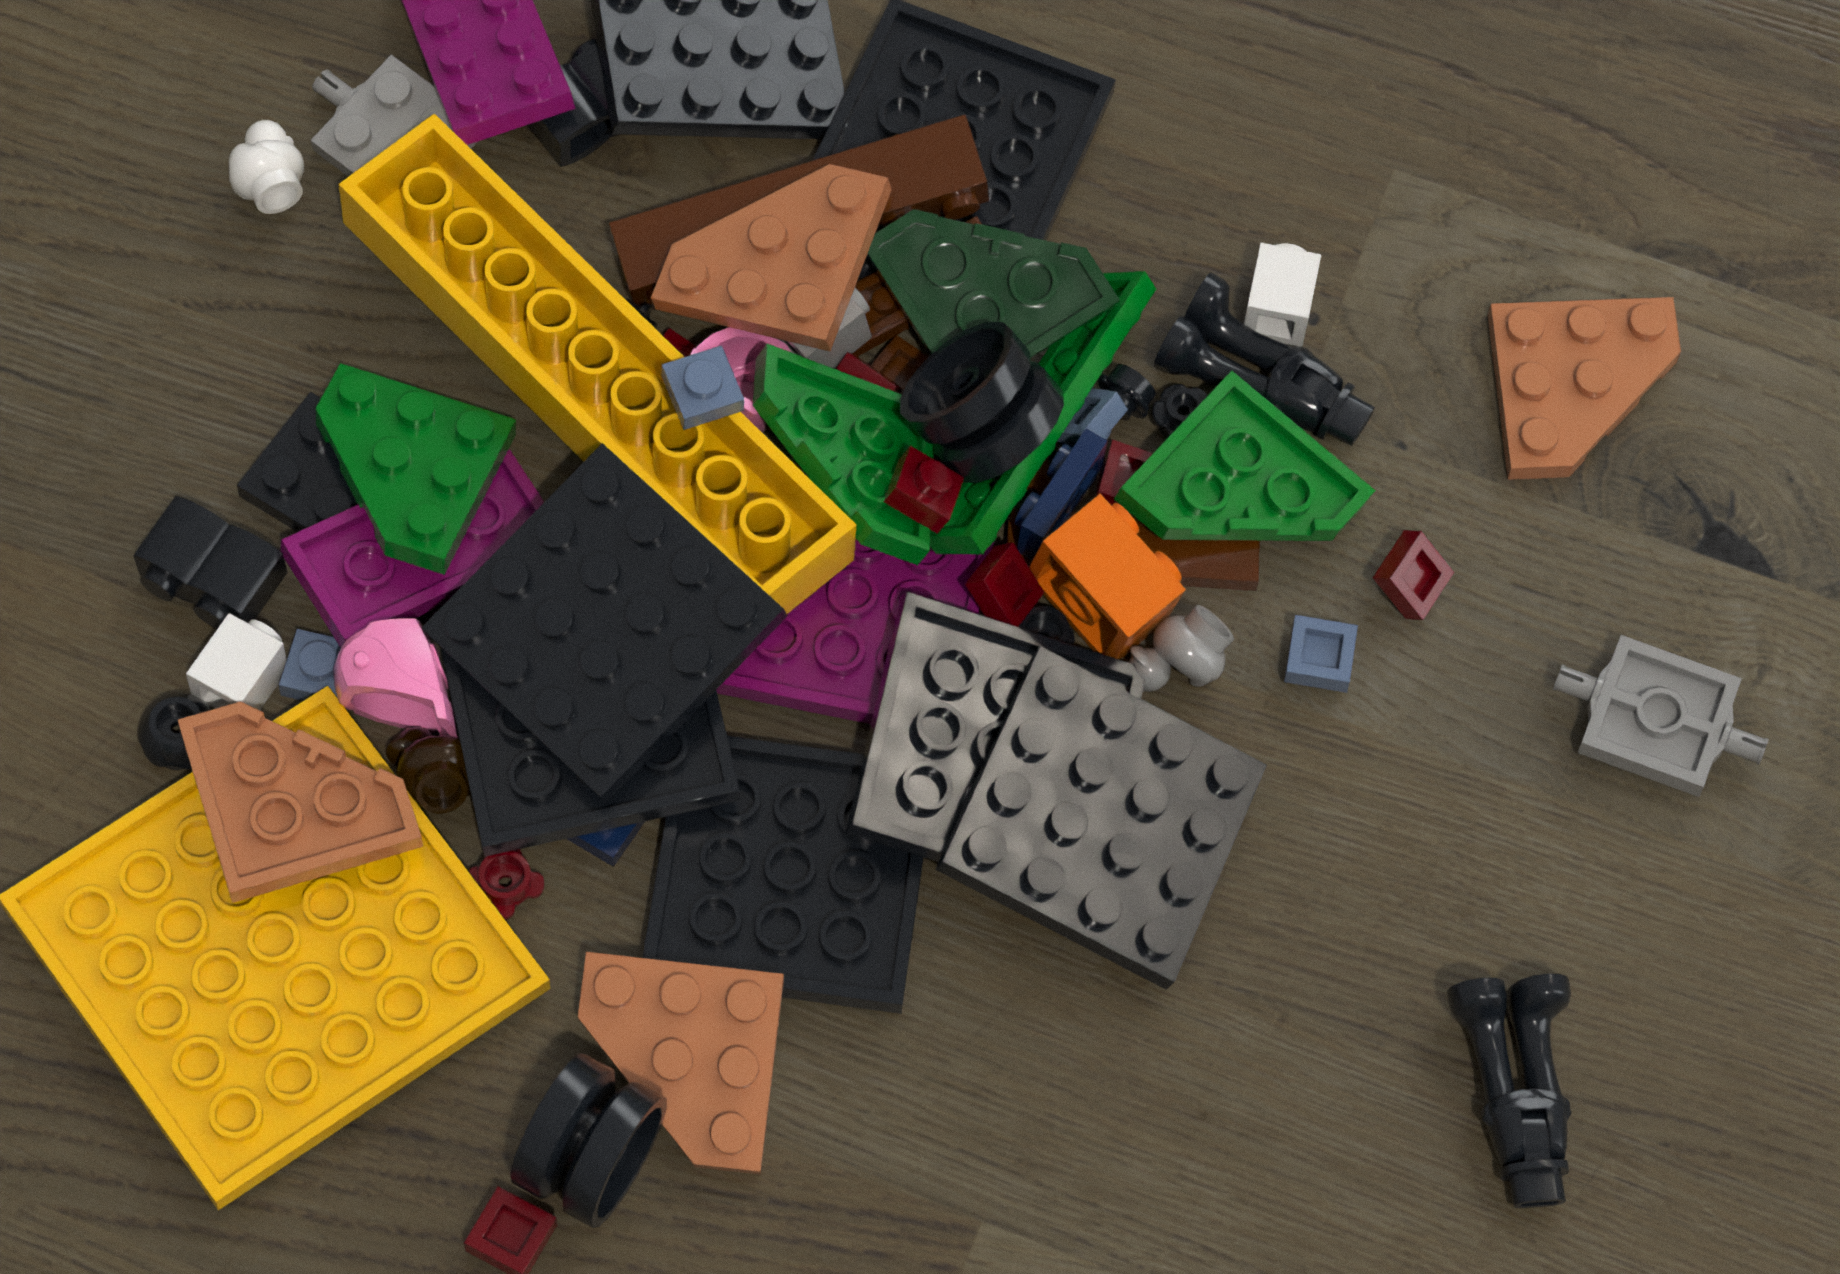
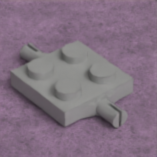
[311,55,477,177]
[1553,635,1769,797]

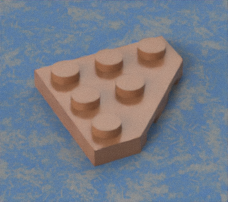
[651,164,892,351]
[1487,297,1681,480]
[178,701,423,903]
[578,952,784,1175]

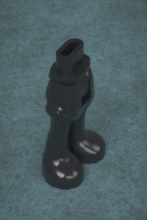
[1154,272,1375,446]
[1447,973,1572,1208]

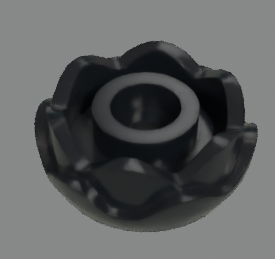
[137,693,212,770]

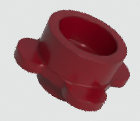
[468,849,545,920]

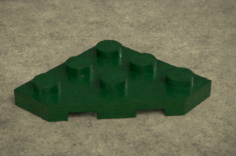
[867,209,1120,358]

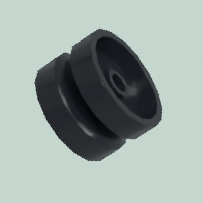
[900,322,1064,483]
[510,1053,667,1228]

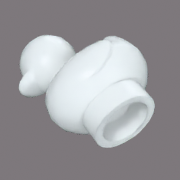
[228,120,304,214]

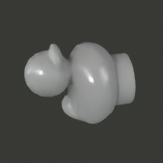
[1128,605,1234,692]

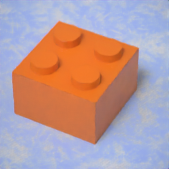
[1029,493,1186,660]

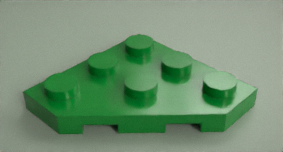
[753,344,934,565]
[316,363,516,575]
[1114,371,1376,541]

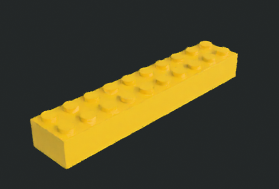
[339,114,857,614]

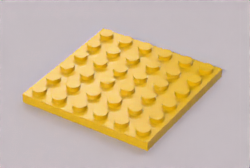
[0,686,551,1211]

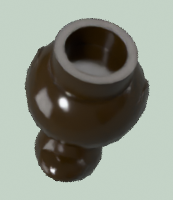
[386,727,471,814]

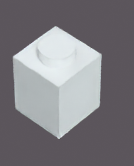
[1244,243,1321,347]
[186,613,287,710]

